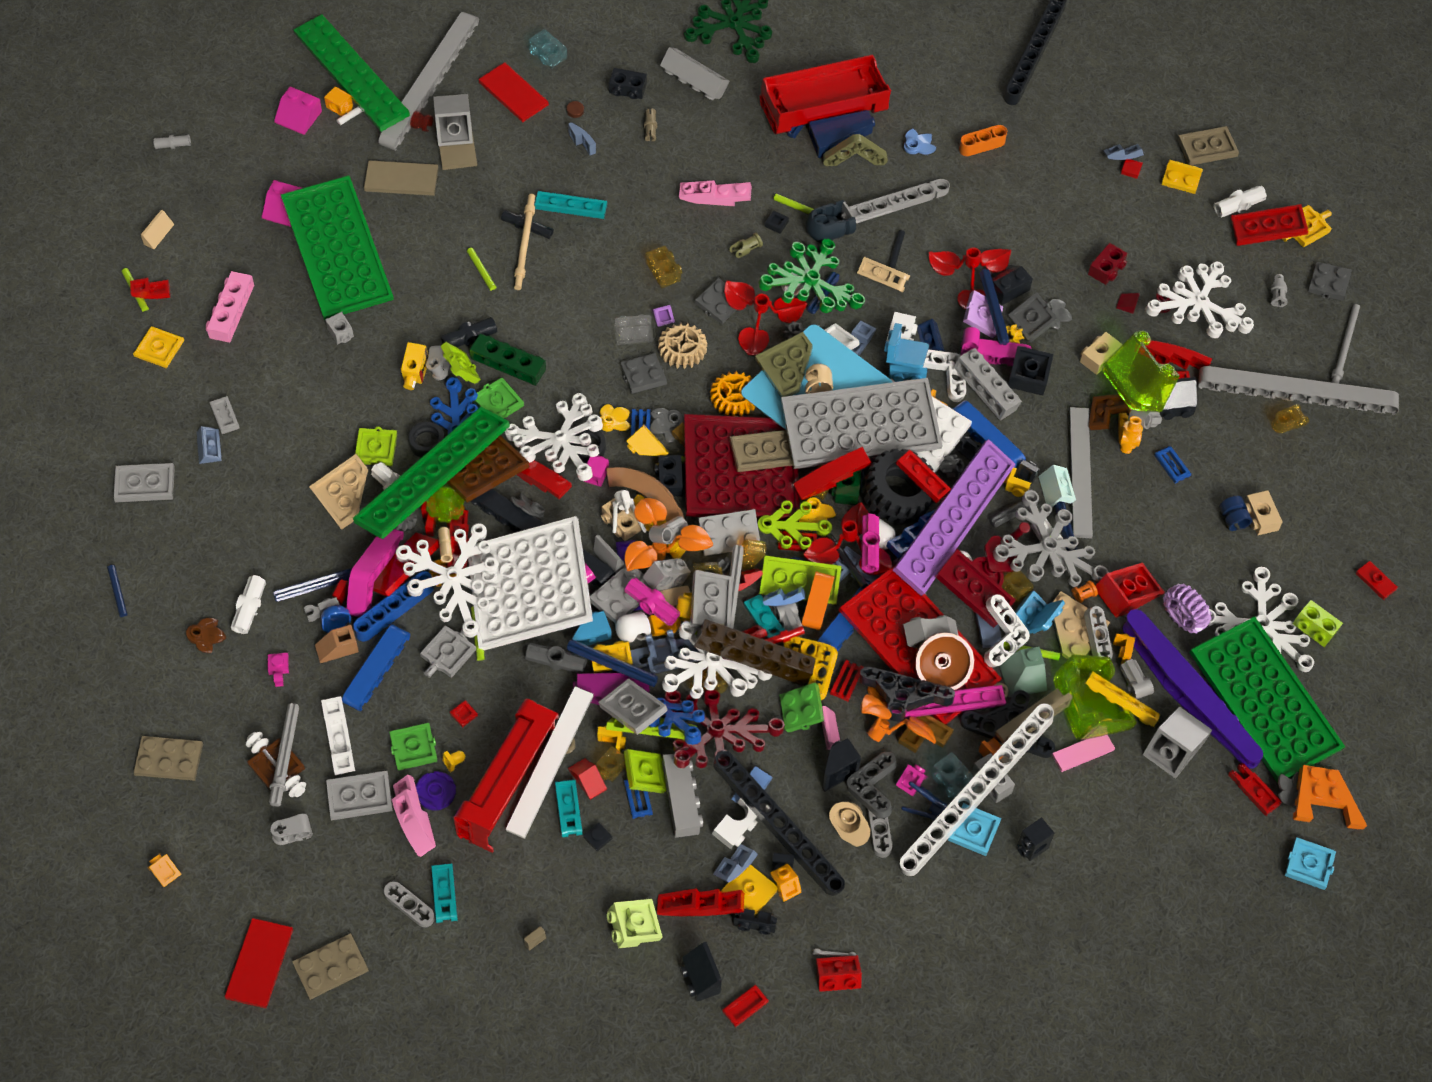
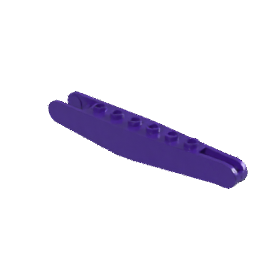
[1122,609,1263,769]

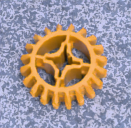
[710,370,755,417]

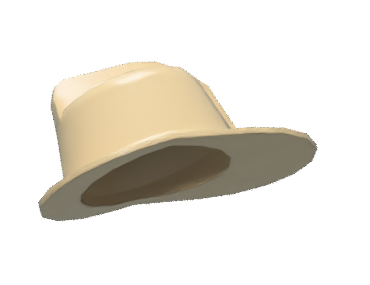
[829,802,870,847]

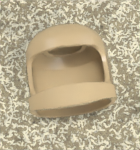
[805,364,833,394]

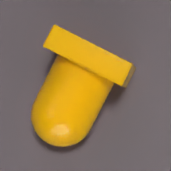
[442,751,466,773]

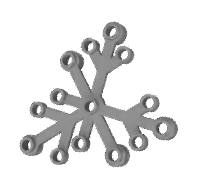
[993,490,1109,587]

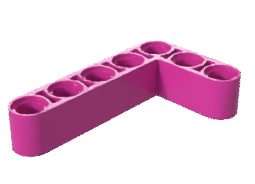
[347,529,404,618]

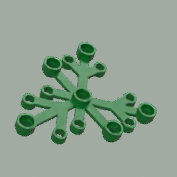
[758,239,865,313]

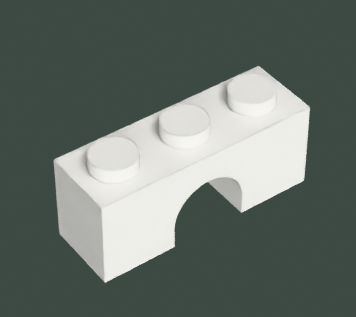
[712,788,769,849]

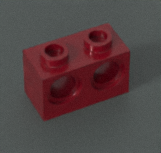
[1088,243,1128,285]

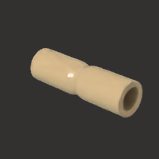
[438,527,453,563]

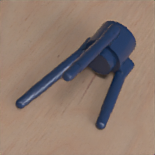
[901,782,948,821]

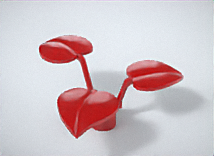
[929,248,1011,310]
[724,281,807,356]
[804,502,892,575]

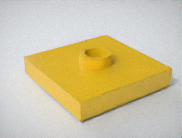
[721,864,778,917]

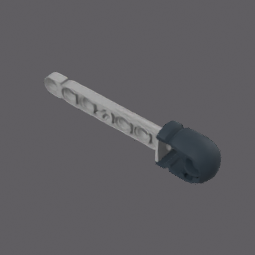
[806,179,950,242]

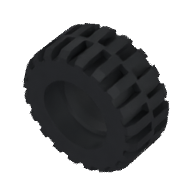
[862,449,934,524]

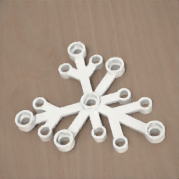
[1145,262,1254,338]
[505,393,603,481]
[396,524,498,637]
[1208,567,1314,672]
[662,621,772,699]

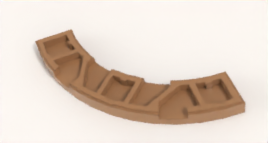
[606,467,685,522]

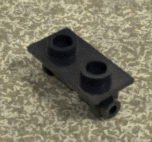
[956,436,980,461]
[734,909,778,935]

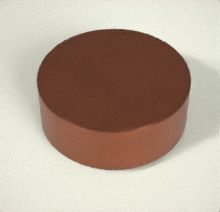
[567,101,584,118]

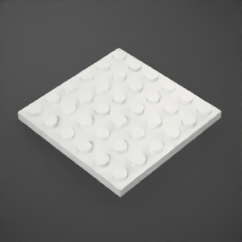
[468,516,593,650]

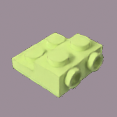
[607,899,662,948]

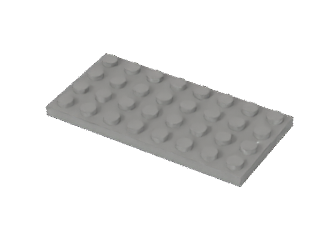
[781,378,943,469]

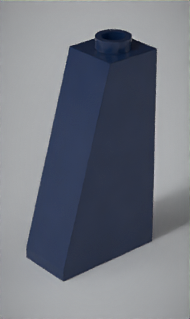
[808,110,875,158]

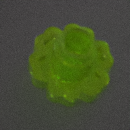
[426,487,465,523]

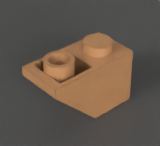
[315,625,359,663]

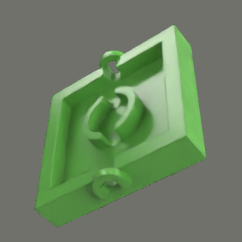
[474,378,524,418]
[780,683,824,732]
[390,723,438,771]

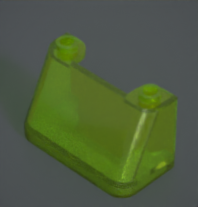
[1102,331,1179,412]
[1054,655,1137,740]

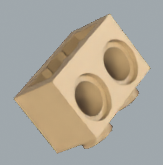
[601,498,642,541]

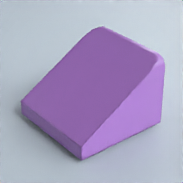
[651,305,675,327]

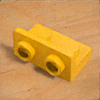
[1161,160,1203,194]
[592,641,633,673]

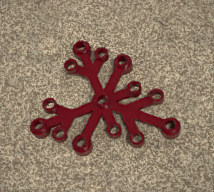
[664,689,785,768]

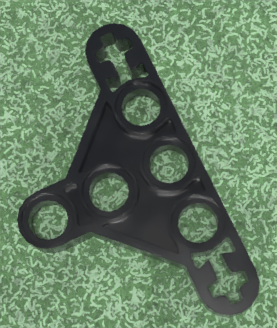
[859,667,955,722]
[961,690,1055,758]

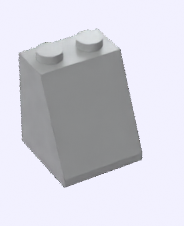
[433,94,473,146]
[1143,707,1212,779]

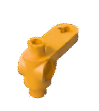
[1118,406,1143,454]

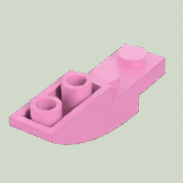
[679,180,752,206]
[392,775,436,857]

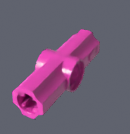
[861,514,880,573]
[624,578,680,626]

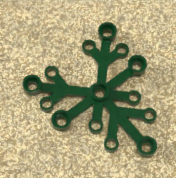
[684,0,772,63]

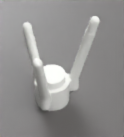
[612,490,647,533]

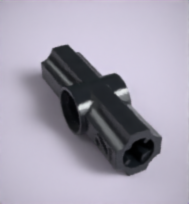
[441,317,498,347]

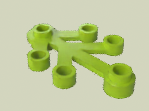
[758,501,832,550]

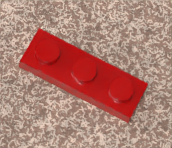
[896,450,951,503]

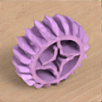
[1163,583,1212,633]

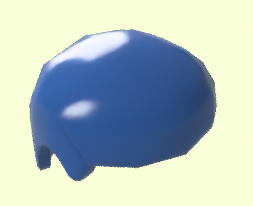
[321,605,351,633]

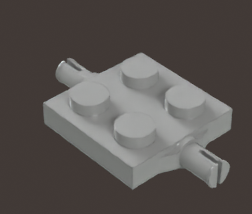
[420,625,476,678]

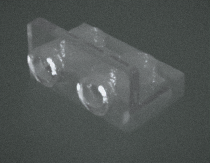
[615,315,653,345]

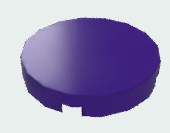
[416,771,456,810]

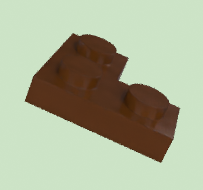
[1089,393,1131,430]

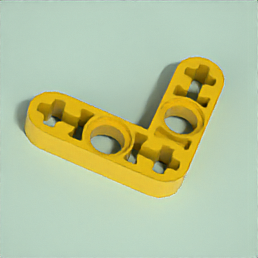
[784,637,838,701]

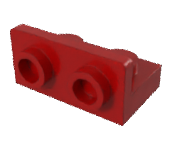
[816,955,862,991]

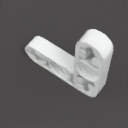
[923,350,966,402]
[984,595,1029,667]

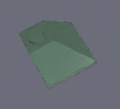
[999,647,1047,698]

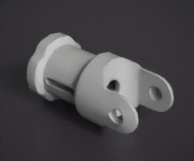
[1271,274,1288,307]

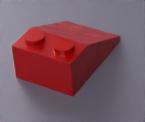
[1095,563,1165,618]

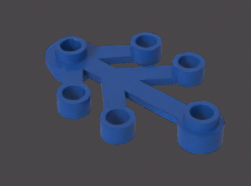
[430,377,478,435]
[649,698,705,745]

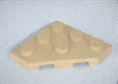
[309,454,368,530]
[1053,591,1110,666]

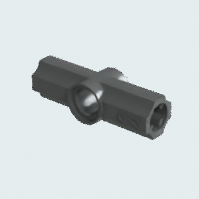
[525,642,587,674]

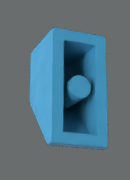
[572,611,611,646]

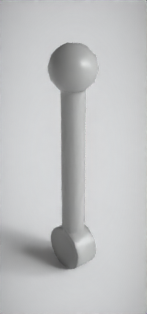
[812,949,856,957]

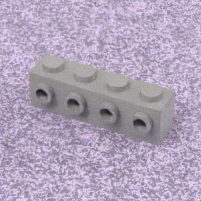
[660,47,730,100]
[954,348,1022,420]
[662,754,703,838]

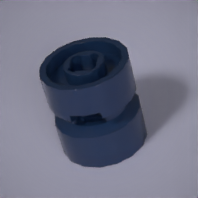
[1219,496,1252,531]

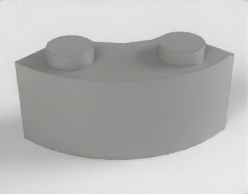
[903,615,959,648]

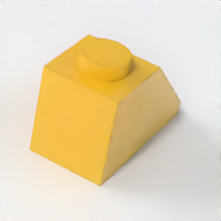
[627,425,669,456]

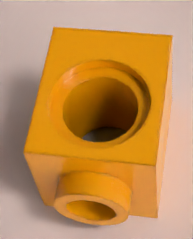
[324,87,353,116]

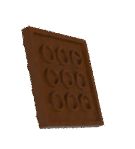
[447,436,530,503]

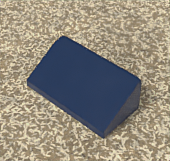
[917,319,945,352]

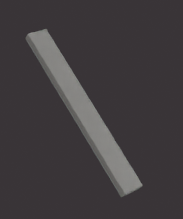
[1069,407,1093,538]

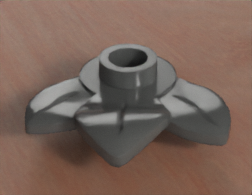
[1048,299,1072,330]
[650,408,683,442]
[511,493,545,519]
[1278,772,1299,809]

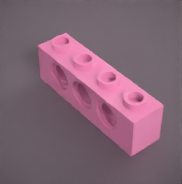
[206,271,254,343]

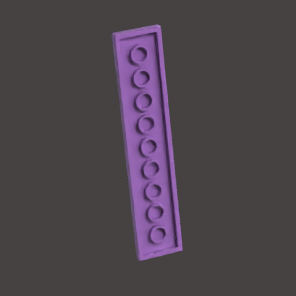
[893,439,1016,596]

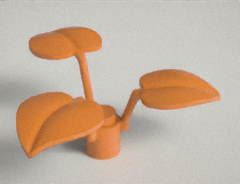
[625,498,713,571]
[861,686,936,744]

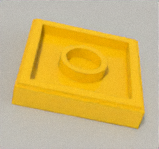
[133,326,184,368]

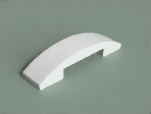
[321,696,355,775]

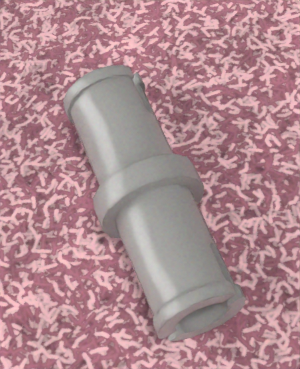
[154,134,191,149]

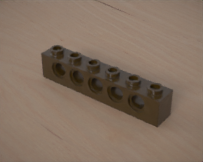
[694,619,816,686]

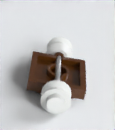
[246,732,306,797]

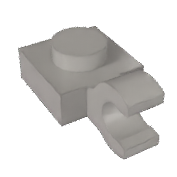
[304,597,339,622]

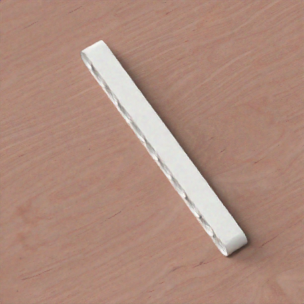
[900,704,1054,876]

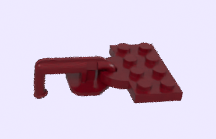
[935,522,1030,628]

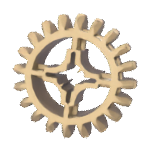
[658,322,707,369]

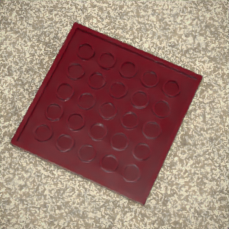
[683,414,800,521]

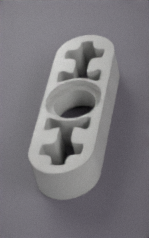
[1084,606,1113,663]
[868,803,892,858]
[384,882,435,927]

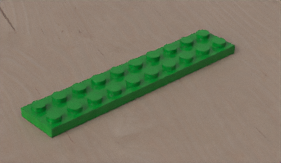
[293,14,410,132]
[353,407,510,539]

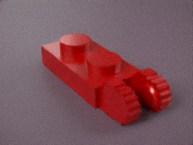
[1228,763,1282,816]

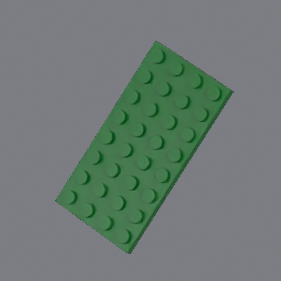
[281,175,394,320]
[1189,617,1345,783]

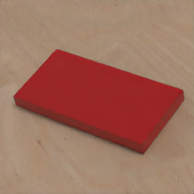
[479,62,549,122]
[1231,204,1308,246]
[373,532,440,597]
[225,918,293,1009]

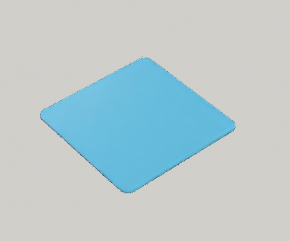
[742,325,892,430]

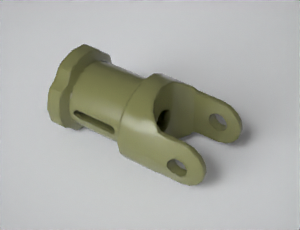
[729,232,763,258]

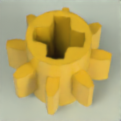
[1006,324,1024,343]

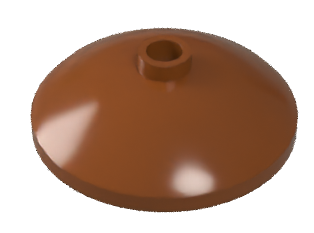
[915,632,974,690]

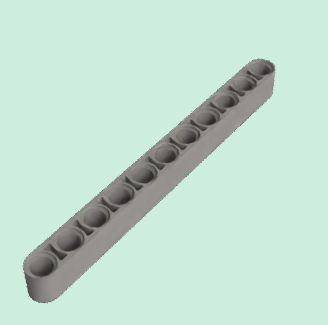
[379,12,479,151]
[1198,366,1399,415]

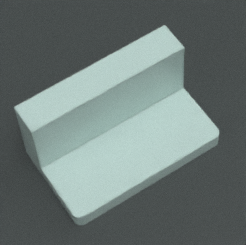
[1039,465,1076,507]

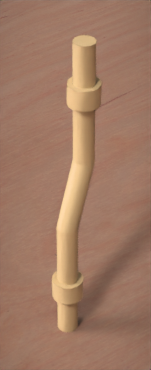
[514,194,535,290]

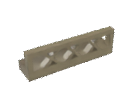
[995,688,1073,745]

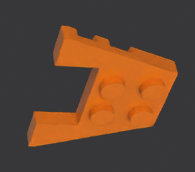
[1293,765,1367,829]

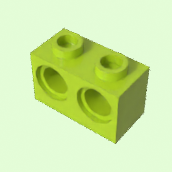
[1292,600,1343,647]

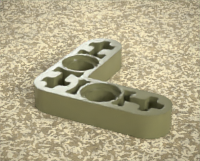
[823,134,888,166]

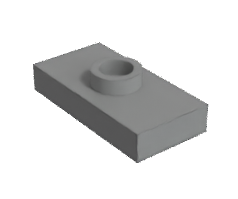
[210,396,240,434]

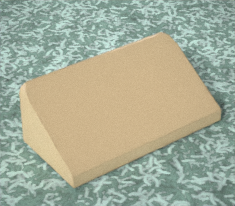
[141,210,174,249]

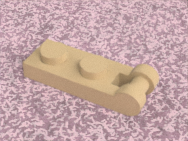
[857,257,910,292]

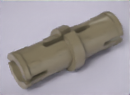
[644,108,657,141]

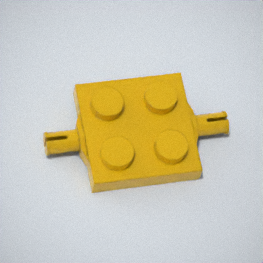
[1282,205,1332,248]

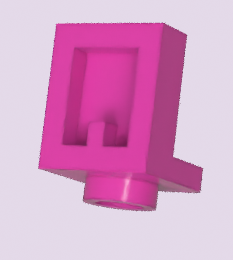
[896,764,928,796]

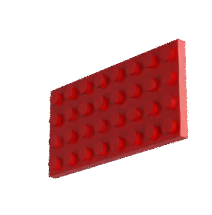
[839,565,1002,725]

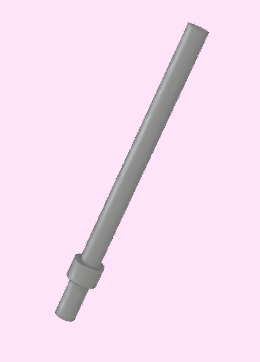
[1331,304,1360,384]

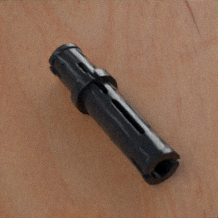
[501,210,554,239]

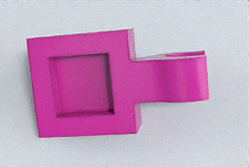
[268,653,289,687]

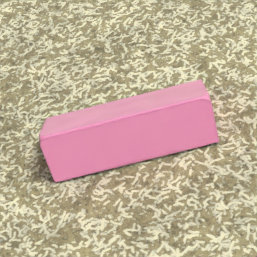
[822,706,840,750]

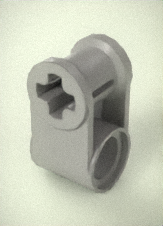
[426,345,450,381]
[271,814,313,845]

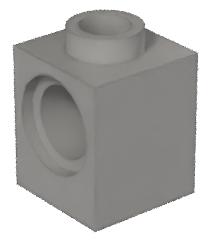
[326,312,354,345]

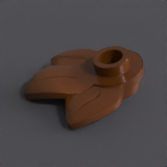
[186,618,226,653]

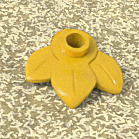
[600,404,631,432]
[799,497,836,529]

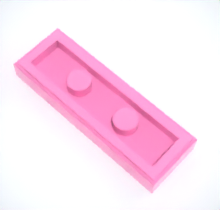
[1052,732,1115,772]

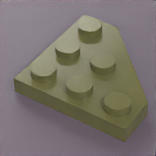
[755,332,813,397]

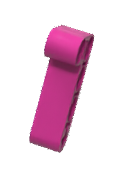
[960,327,1032,366]

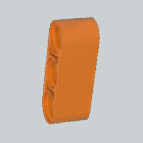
[959,125,1008,156]
[802,571,835,631]

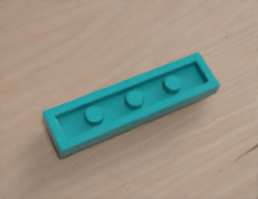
[535,191,607,219]

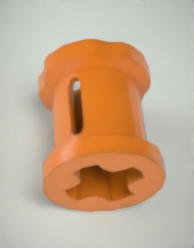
[1072,580,1098,603]

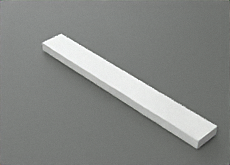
[506,687,593,839]

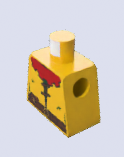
[401,342,429,390]

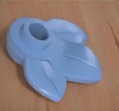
[904,129,936,155]

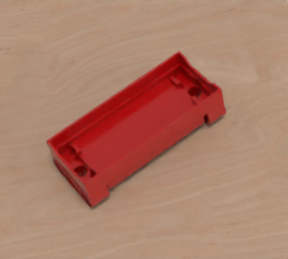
[760,55,891,135]
[454,699,559,853]

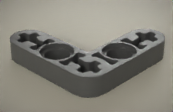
[847,752,897,819]

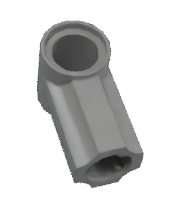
[1128,408,1162,429]
[649,516,688,544]
[774,603,805,637]
[1120,659,1154,699]

